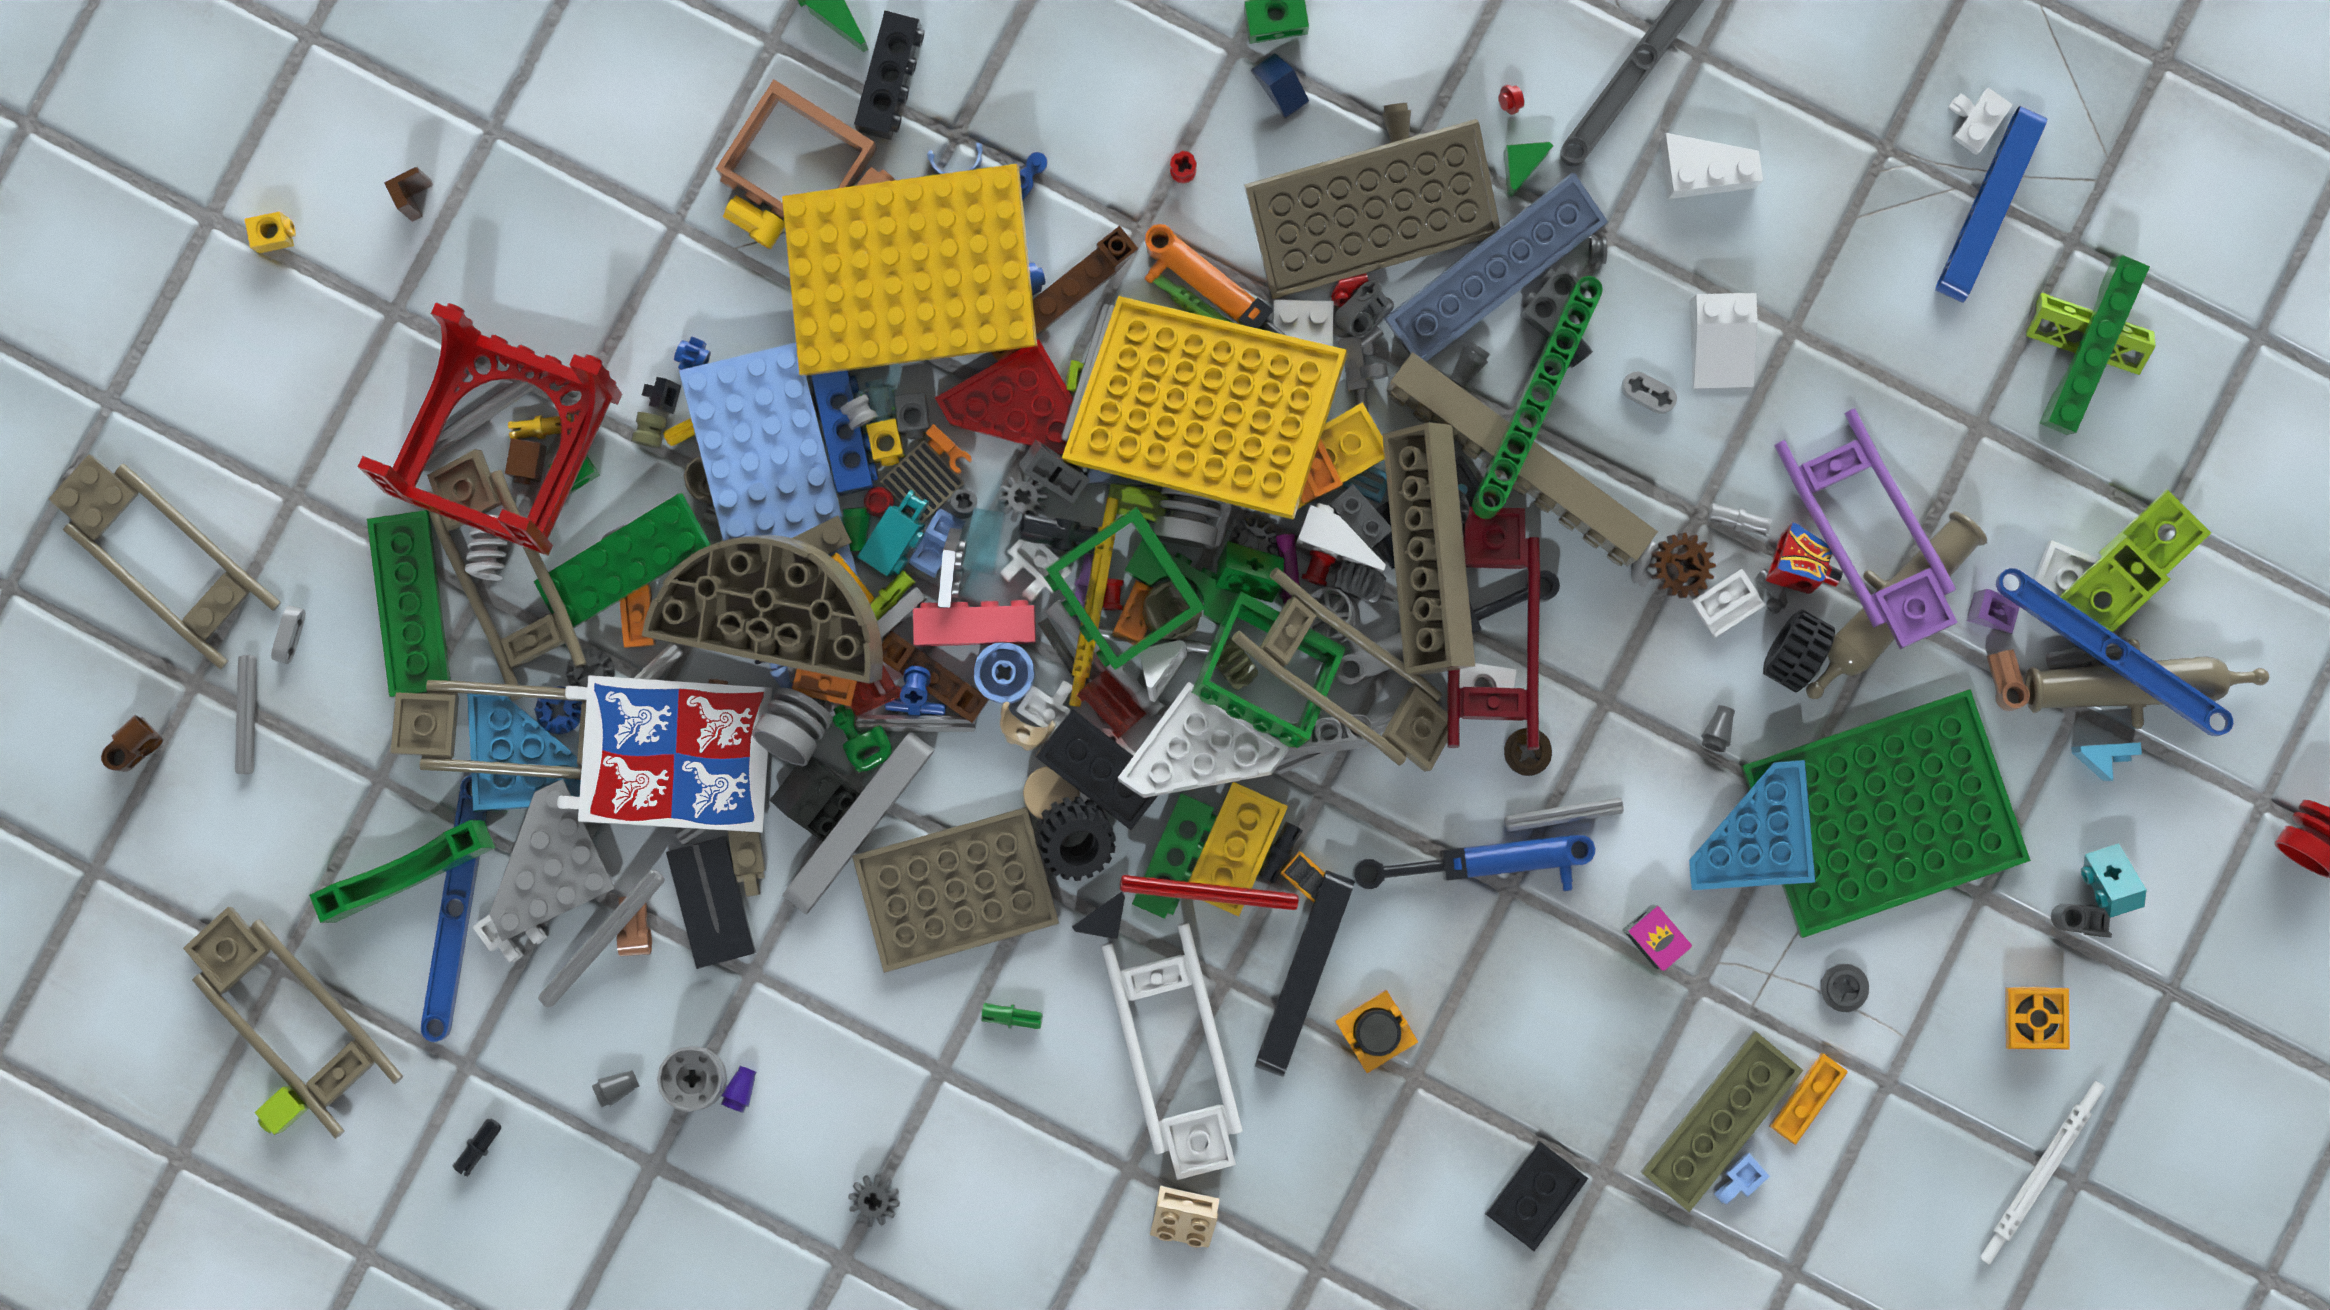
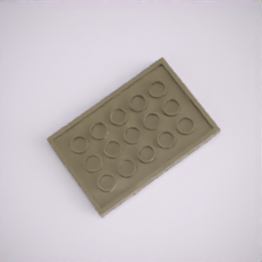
[852,807,1060,973]

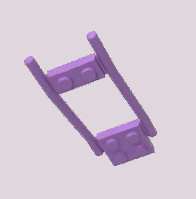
[1774,408,1957,649]

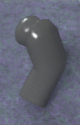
[1755,569,1788,614]

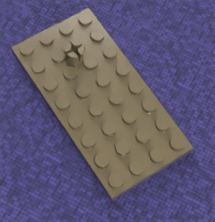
[1244,119,1500,299]

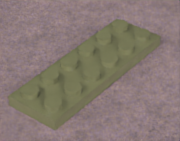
[1641,1031,1804,1212]

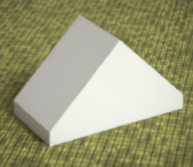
[1139,640,1188,702]

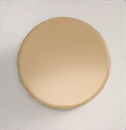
[1023,766,1080,819]

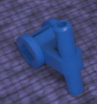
[885,666,946,716]

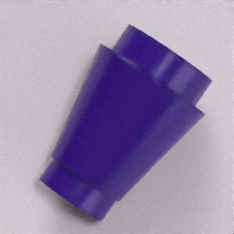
[721,1066,757,1113]

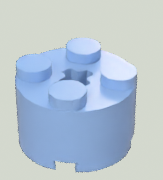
[974,642,1036,704]

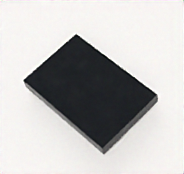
[1485,1140,1589,1252]

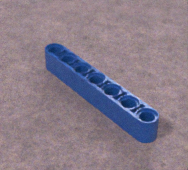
[1935,106,2048,303]

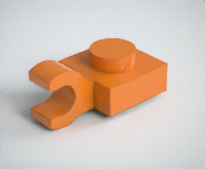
[926,424,973,475]

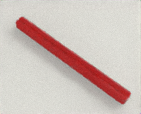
[1120,875,1299,910]

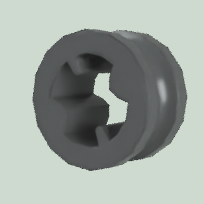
[1588,237,1607,264]
[949,489,977,519]

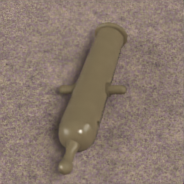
[1806,511,1987,699]
[2025,639,2269,729]

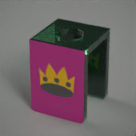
[1622,904,1692,971]

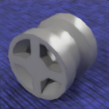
[840,394,878,430]

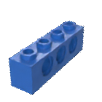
[812,370,879,496]

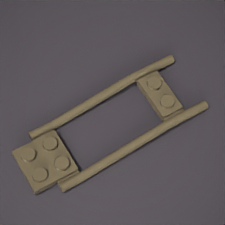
[427,449,587,701]
[48,454,281,670]
[1232,568,1447,772]
[391,680,587,780]
[183,907,403,1139]

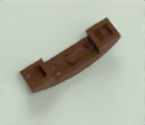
[882,631,990,723]

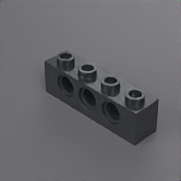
[854,10,925,140]

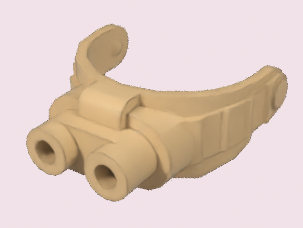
[1000,702,1056,751]

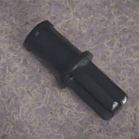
[452,1118,501,1177]

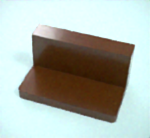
[384,167,433,222]

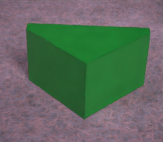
[1503,142,1554,197]

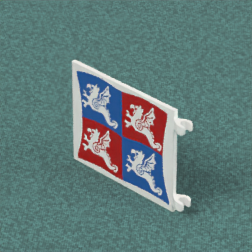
[557,675,772,832]

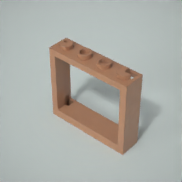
[716,79,877,221]

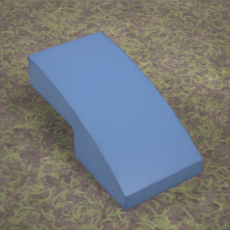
[909,508,965,578]

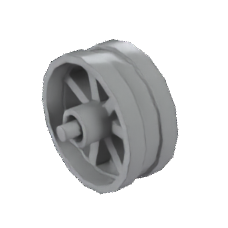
[1310,587,1360,644]

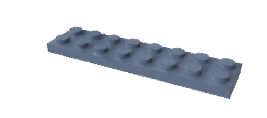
[1384,173,1608,362]

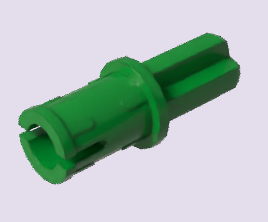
[981,1003,1043,1029]

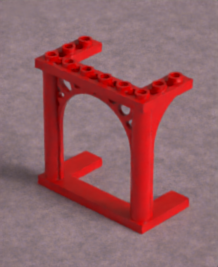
[357,303,623,556]

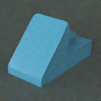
[2071,742,2142,781]

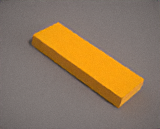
[1769,1053,1848,1145]

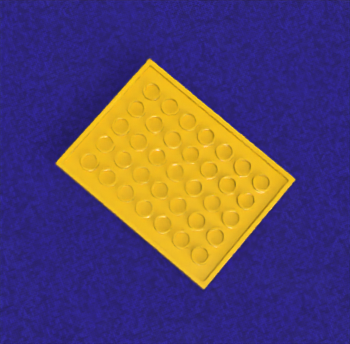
[782,164,1037,376]
[1062,296,1348,520]

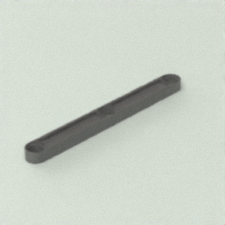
[1560,0,1704,166]

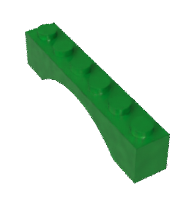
[2039,255,2150,435]
[309,820,495,923]

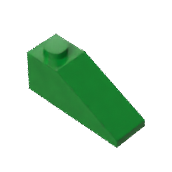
[797,0,869,52]

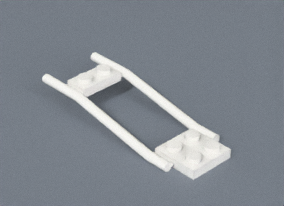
[1101,922,1243,1180]

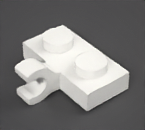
[1948,88,2013,155]
[1016,681,1072,733]

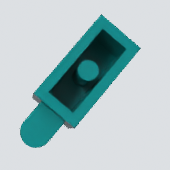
[857,490,929,576]

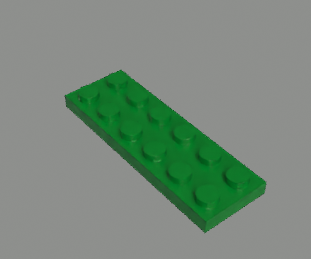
[533,493,711,628]
[367,510,451,698]

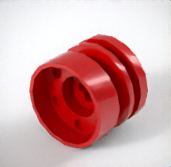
[2274,800,2330,878]

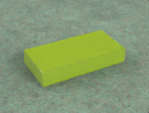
[1108,484,1169,522]

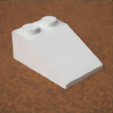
[1690,293,1758,389]
[1296,503,1386,573]

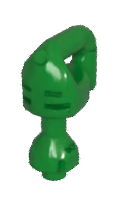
[832,705,892,772]

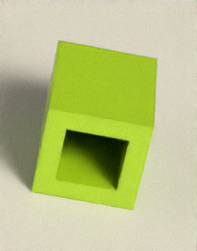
[254,1085,309,1135]

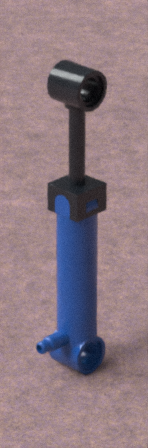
[1352,835,1596,891]

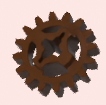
[1649,533,1716,598]

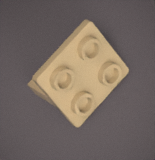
[1150,1186,1219,1248]

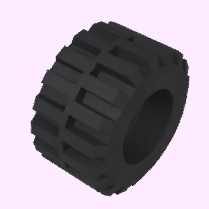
[1763,609,1835,693]
[1034,796,1116,881]

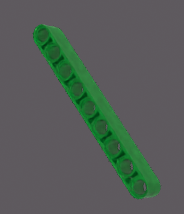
[1472,276,1603,519]

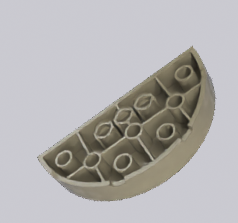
[642,535,883,683]

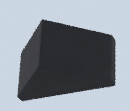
[1072,891,1125,939]

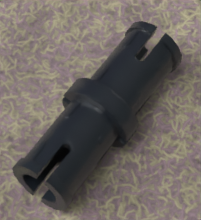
[1258,821,1303,884]

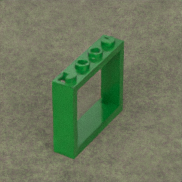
[1044,507,1205,670]
[1191,591,1346,748]

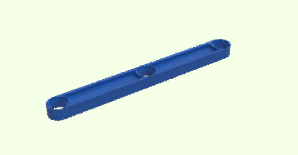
[1996,568,2234,736]
[421,775,487,1042]

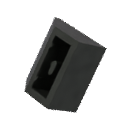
[770,757,860,841]

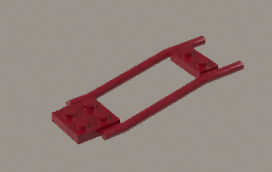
[1447,507,1540,750]

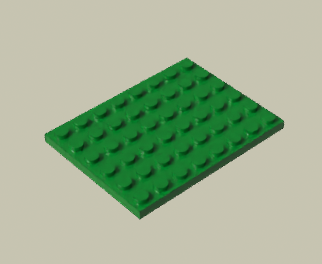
[1741,689,2031,938]

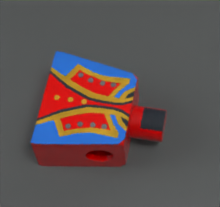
[1765,522,1843,594]

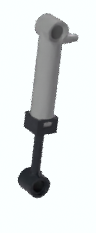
[1335,570,1560,686]

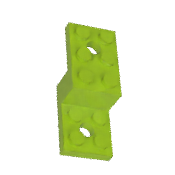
[2059,489,2211,633]

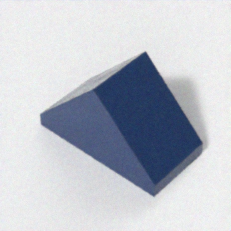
[1251,53,1309,119]

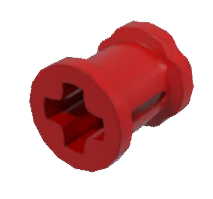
[1170,151,1197,184]
[1301,550,1336,587]
[1102,578,1124,611]

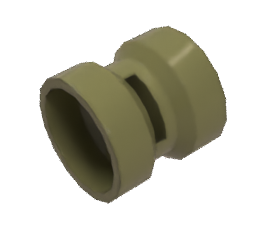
[631,412,667,448]

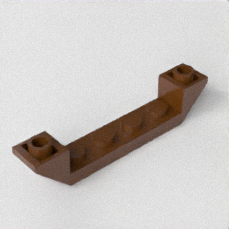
[990,225,1138,361]

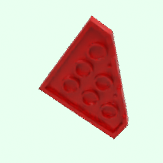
[935,339,1073,455]

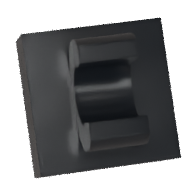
[641,377,681,414]

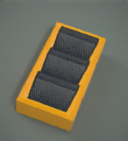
[1280,851,1325,903]

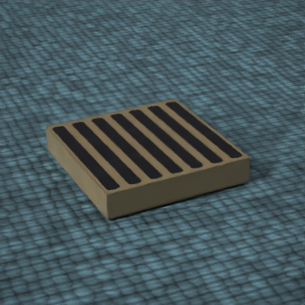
[880,440,965,524]

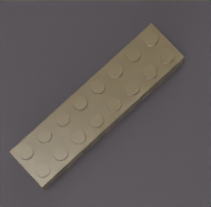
[1382,422,1475,674]

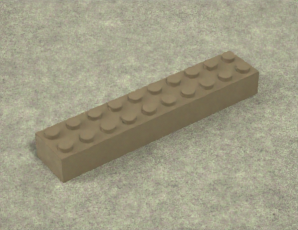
[1386,352,1658,566]

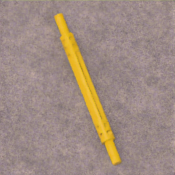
[1069,497,1119,707]

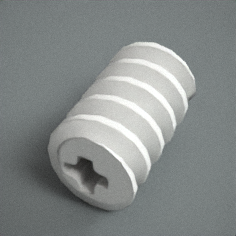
[465,515,507,581]

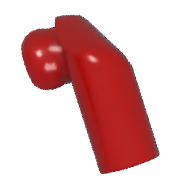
[1331,273,1368,308]

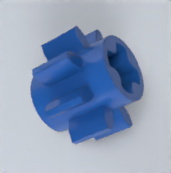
[674,336,711,370]

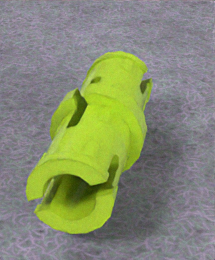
[870,570,916,621]

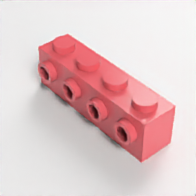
[913,600,1036,647]

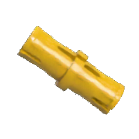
[508,414,571,439]

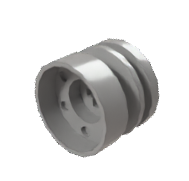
[1154,487,1223,549]
[752,687,833,766]
[657,1046,727,1112]

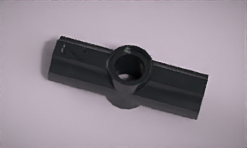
[1018,514,1098,554]

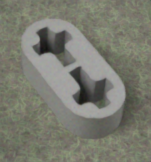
[1621,371,1677,414]
[271,605,306,664]

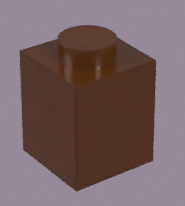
[505,438,547,486]

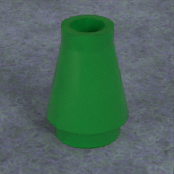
[840,507,870,551]

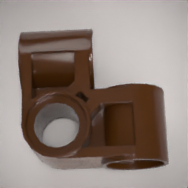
[101,715,163,772]

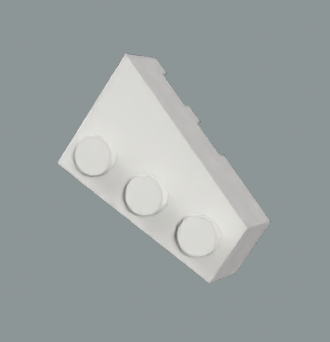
[1660,133,1763,199]

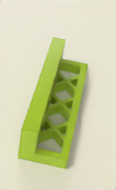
[2026,293,2156,375]

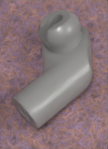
[1631,541,1659,587]

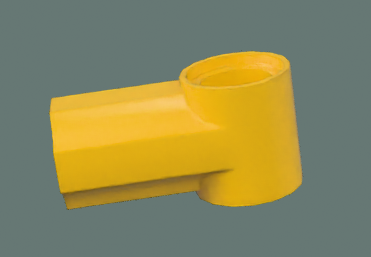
[723,195,785,249]

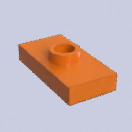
[1112,580,1153,645]

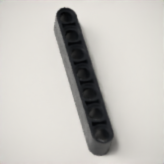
[1254,870,1355,1077]

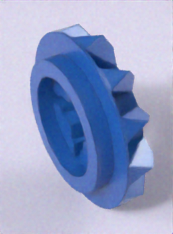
[534,686,583,734]

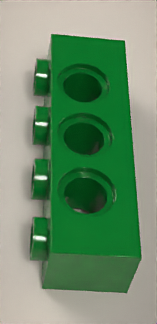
[1132,793,1217,919]

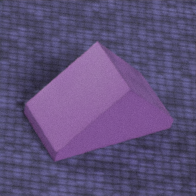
[1966,589,2020,634]

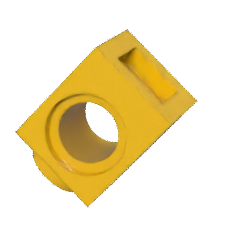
[244,211,296,254]
[866,418,905,467]

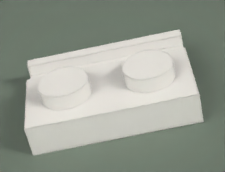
[1690,569,1766,638]

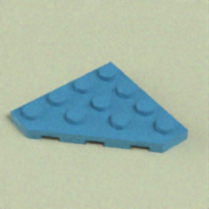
[467,694,581,812]
[1689,760,1815,890]

